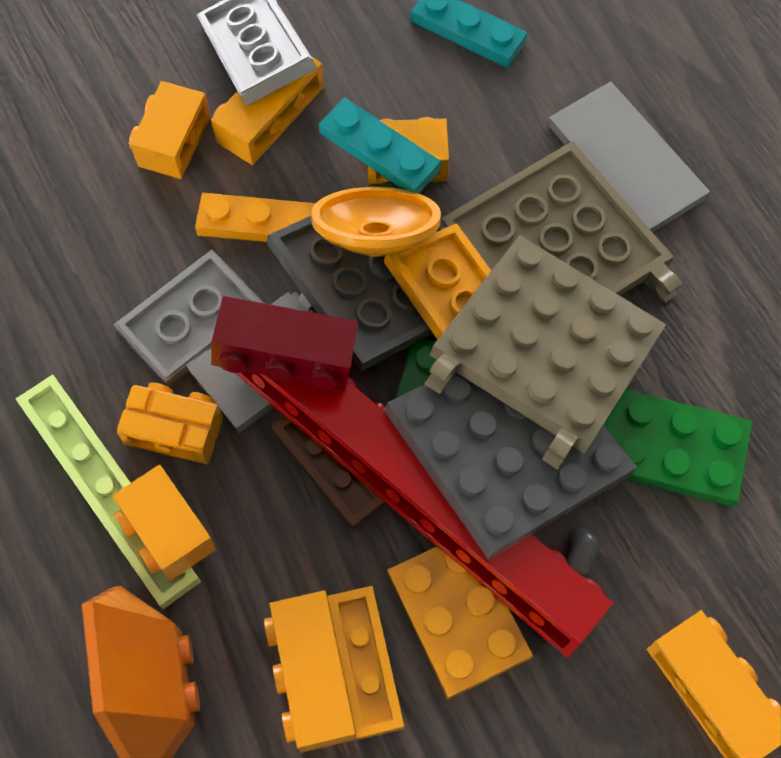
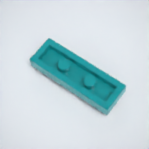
[410,0,528,68]
[319,97,441,193]

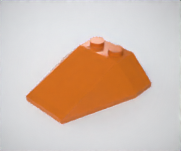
[82,586,200,758]

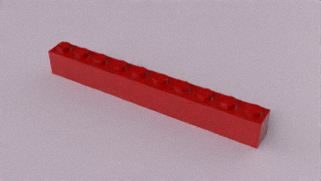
[235,371,613,658]

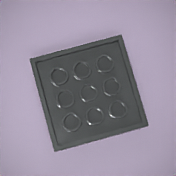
[267,180,447,372]
[384,373,637,560]

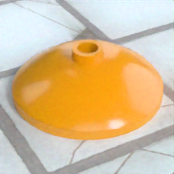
[311,187,441,257]

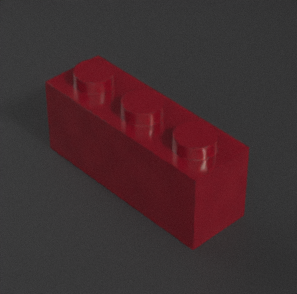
[211,296,359,390]

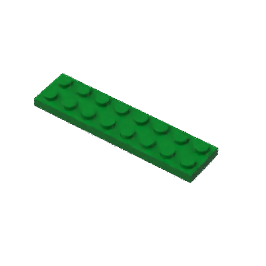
[395,339,752,507]

